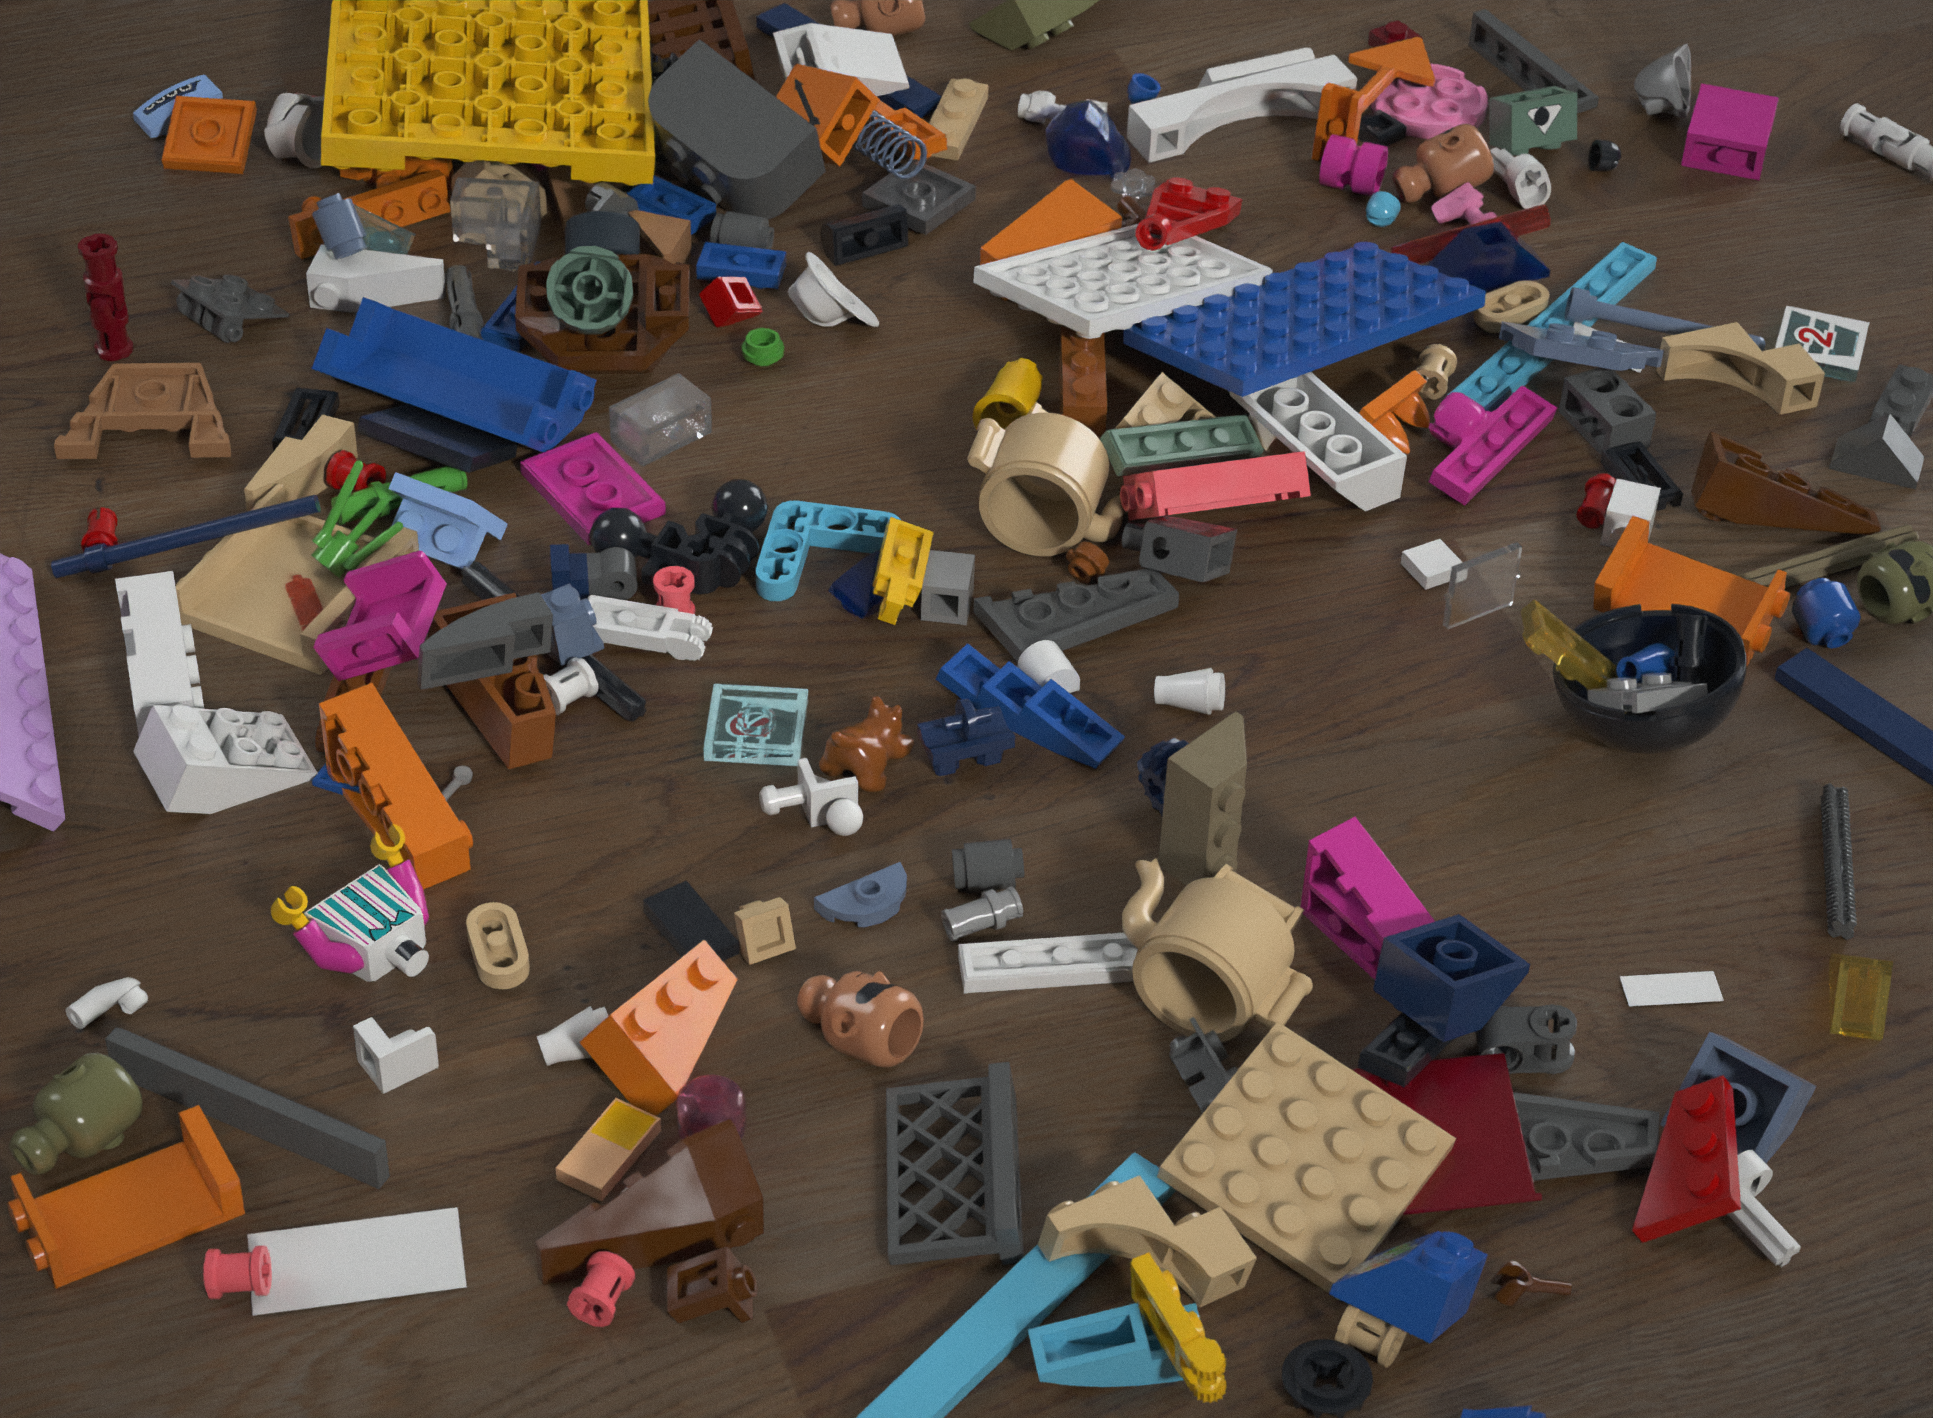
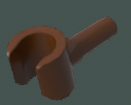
[1490,1261,1572,1306]

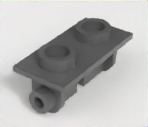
[1169,1017,1238,1114]

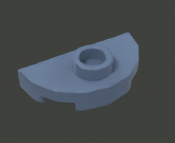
[814,862,907,927]

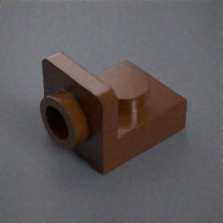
[667,1247,758,1324]

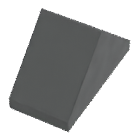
[1829,413,1924,489]

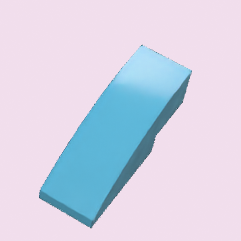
[1028,1303,1200,1387]

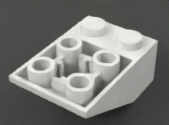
[773,23,910,96]
[133,704,317,814]

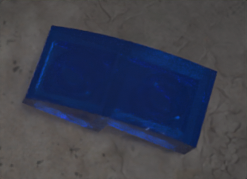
[828,548,883,619]

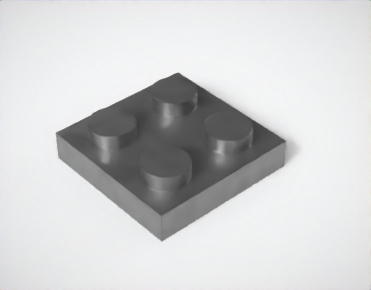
[862,159,976,235]

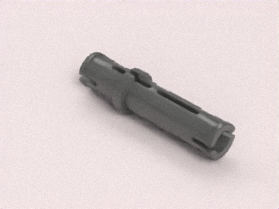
[444,265,484,340]

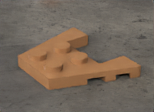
[54,363,232,459]

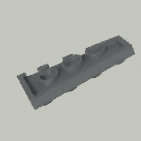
[974,569,1179,662]

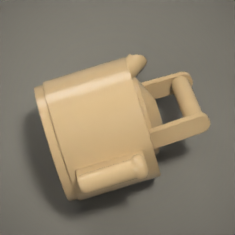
[967,402,1128,556]
[1122,858,1313,1042]

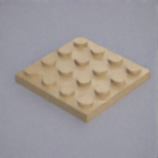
[1157,1021,1456,1300]

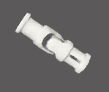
[1839,103,1933,182]

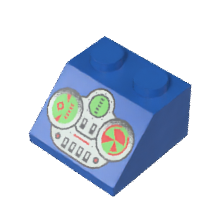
[1329,1231,1488,1343]

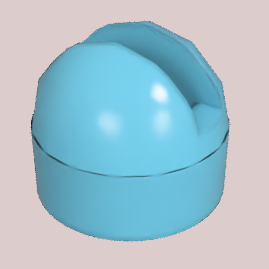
[1366,191,1401,227]

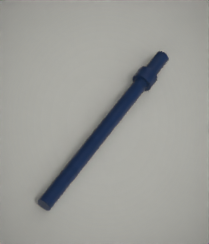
[51,495,321,578]

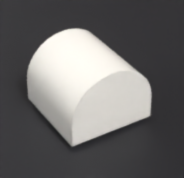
[1017,640,1080,693]

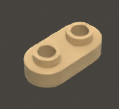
[1474,281,1550,333]
[466,902,530,989]

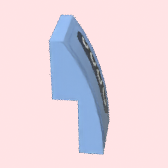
[133,74,223,138]

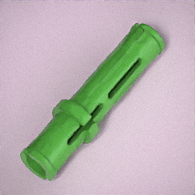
[331,465,468,525]

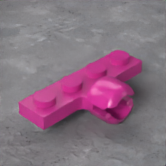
[1429,385,1557,506]

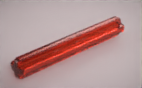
[1391,204,1551,264]

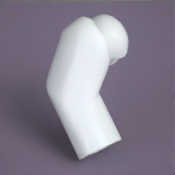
[66,977,148,1029]

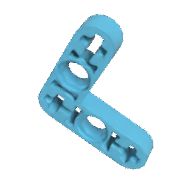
[756,501,901,601]

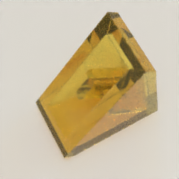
[1829,953,1893,1041]

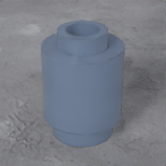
[312,194,367,260]

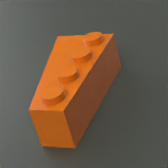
[319,683,473,890]

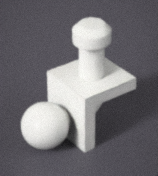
[759,758,863,836]

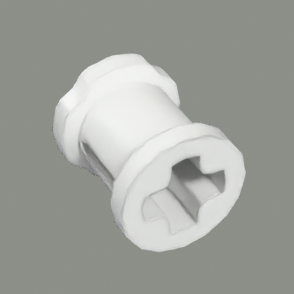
[543,657,598,715]

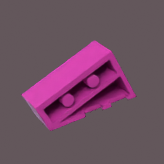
[1300,817,1435,980]

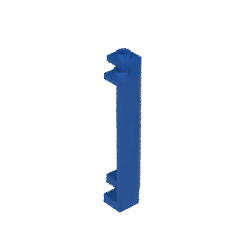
[312,297,597,453]

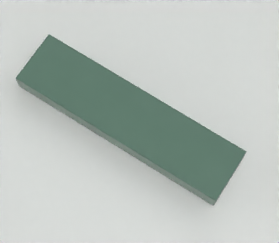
[1100,414,1264,476]

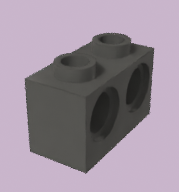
[1559,367,1656,455]

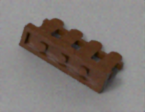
[648,0,755,81]

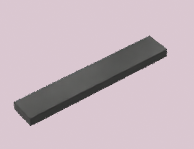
[105,1027,390,1189]

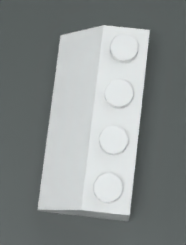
[1230,372,1407,511]

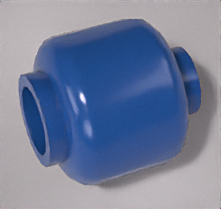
[1791,578,1861,649]

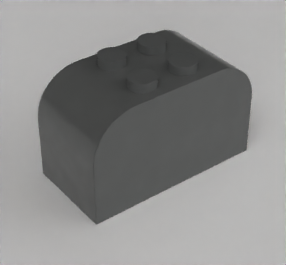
[648,39,826,220]

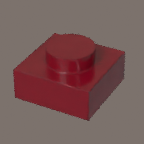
[1368,20,1422,48]

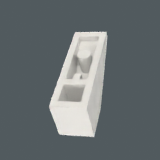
[306,244,446,313]

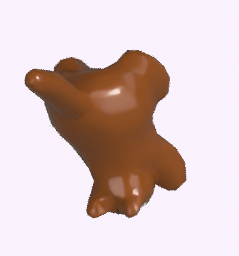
[818,696,915,792]

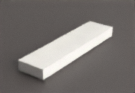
[958,933,1138,994]

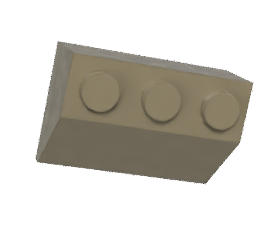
[1158,711,1247,885]

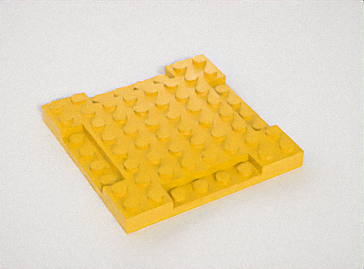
[321,0,655,186]

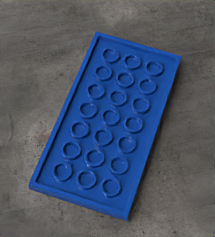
[1123,242,1486,397]

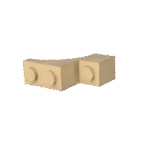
[1656,322,1825,415]
[1037,1175,1257,1308]

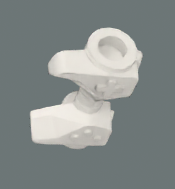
[1018,91,1108,134]

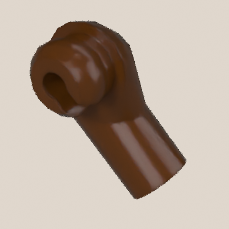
[1117,196,1147,228]

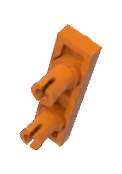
[288,169,451,259]

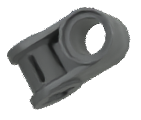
[1475,1004,1577,1074]

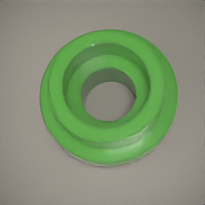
[742,328,784,366]

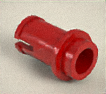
[1576,473,1616,528]
[81,507,119,552]

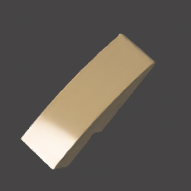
[244,415,358,511]

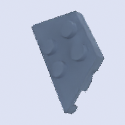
[1499,321,1664,371]

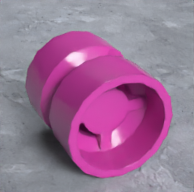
[1319,134,1388,197]

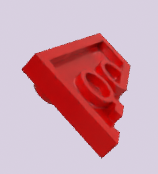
[1632,1075,1741,1243]

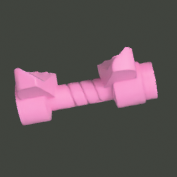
[1431,182,1510,257]

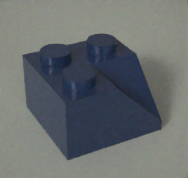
[1373,914,1530,1042]

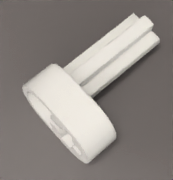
[1490,147,1551,210]
[1727,1150,1801,1267]

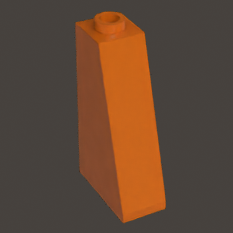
[980,179,1122,301]

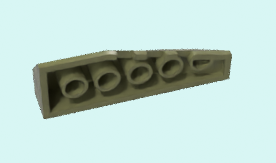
[969,0,1099,51]

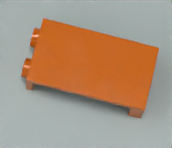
[1593,516,1790,667]
[7,1105,245,1288]

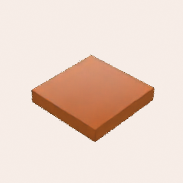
[161,96,257,174]

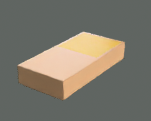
[556,1098,661,1202]

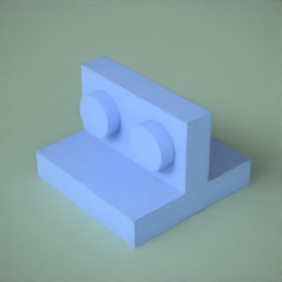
[388,472,508,570]

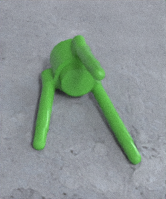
[311,460,403,578]

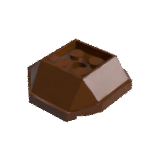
[515,254,690,374]

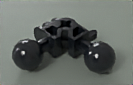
[589,479,769,595]

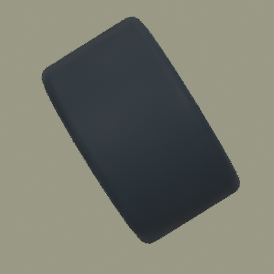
[565,211,640,255]

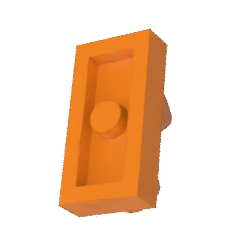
[1359,370,1430,454]

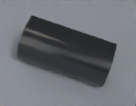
[821,204,909,266]

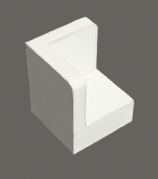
[353,1017,439,1094]

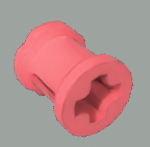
[653,566,695,614]
[203,1245,272,1300]
[567,1251,635,1327]

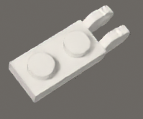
[587,595,713,661]

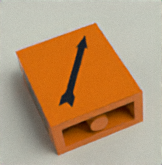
[776,64,880,167]

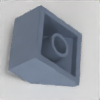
[1660,1032,1817,1164]

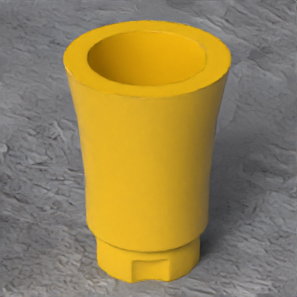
[973,358,1043,430]

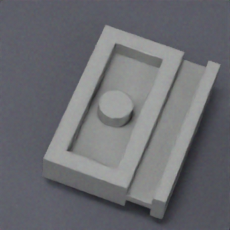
[1588,673,1708,713]

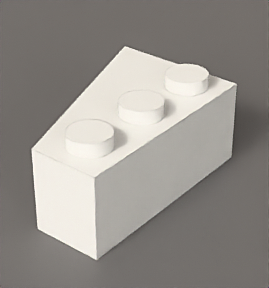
[115,571,204,736]

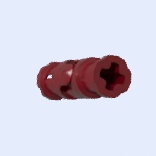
[77,233,134,361]

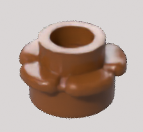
[1066,542,1109,583]

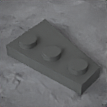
[1513,1092,1659,1181]

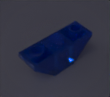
[1427,221,1551,291]

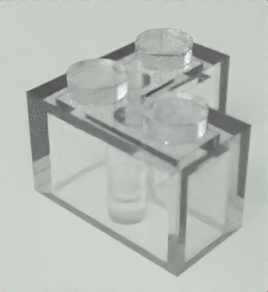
[450,177,541,271]

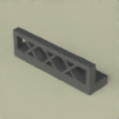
[1469,9,1599,114]

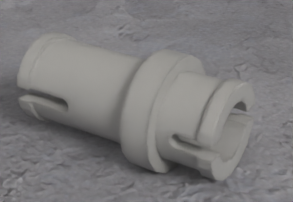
[941,886,1023,941]

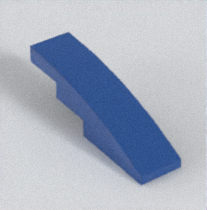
[935,643,1125,768]

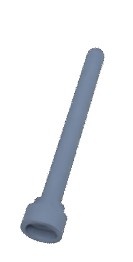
[1565,287,1765,351]

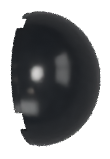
[1553,604,1746,754]

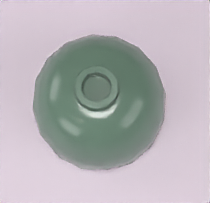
[546,246,633,335]

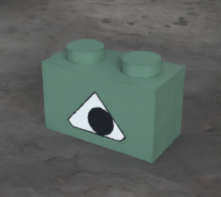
[1489,86,1577,155]

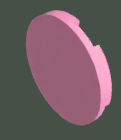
[1371,64,1488,139]

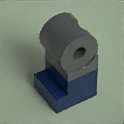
[550,544,638,600]

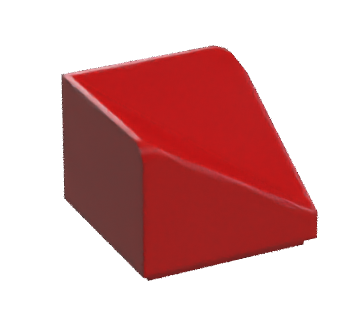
[699,277,763,327]

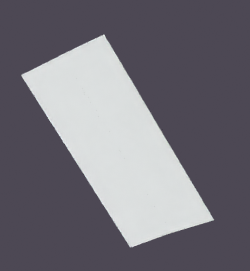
[247,1207,467,1316]

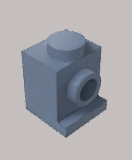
[541,584,604,666]

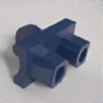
[917,698,1015,776]

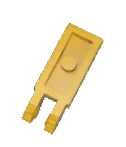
[1130,1252,1226,1404]

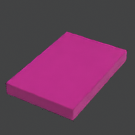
[520,432,666,545]

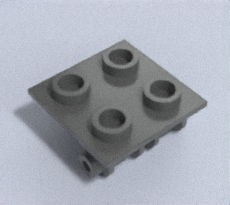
[171,275,289,343]

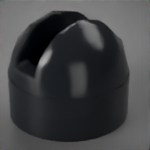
[1588,139,1622,172]

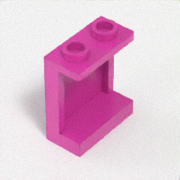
[1681,83,1779,180]
[313,550,447,681]

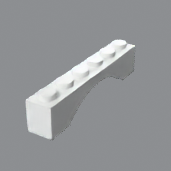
[1127,55,1357,163]

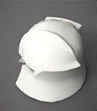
[264,93,325,168]

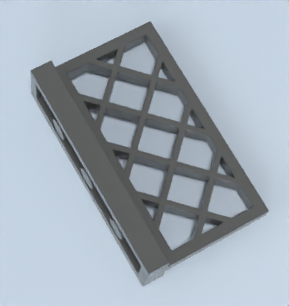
[886,1062,1024,1265]

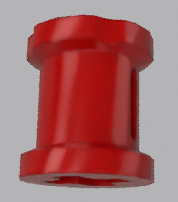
[326,450,386,492]

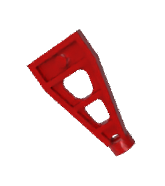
[1136,177,1242,251]

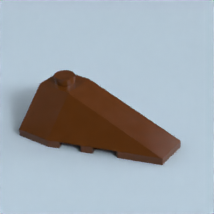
[1691,431,1881,535]
[535,1119,764,1285]

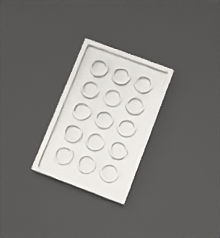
[974,224,1273,339]

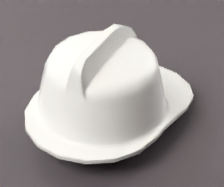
[788,252,879,327]

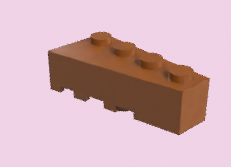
[428,592,556,769]

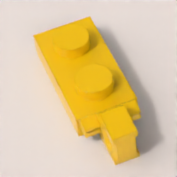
[872,517,934,625]

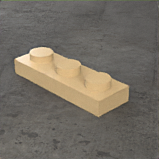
[929,78,989,161]

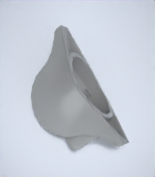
[1634,43,1691,118]

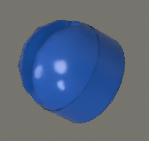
[1127,73,1161,104]

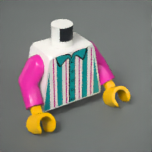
[271,824,429,982]

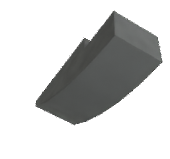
[417,592,553,690]

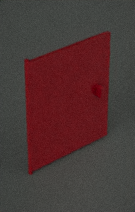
[1351,1053,1542,1215]

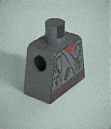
[1122,516,1237,582]

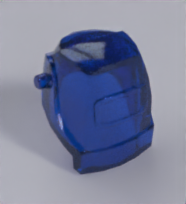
[1045,100,1131,182]

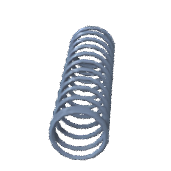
[852,110,927,179]

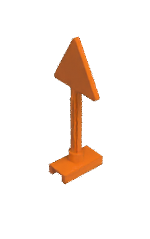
[1312,37,1435,161]

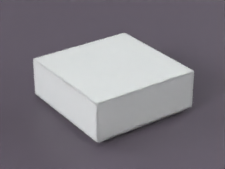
[1401,539,1465,590]

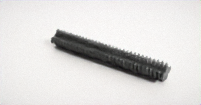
[1820,783,1857,940]

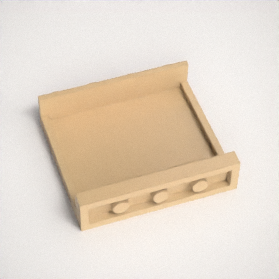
[175,483,419,675]

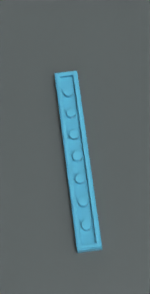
[1448,242,1657,412]
[856,1152,1176,1418]

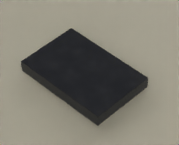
[357,404,518,473]

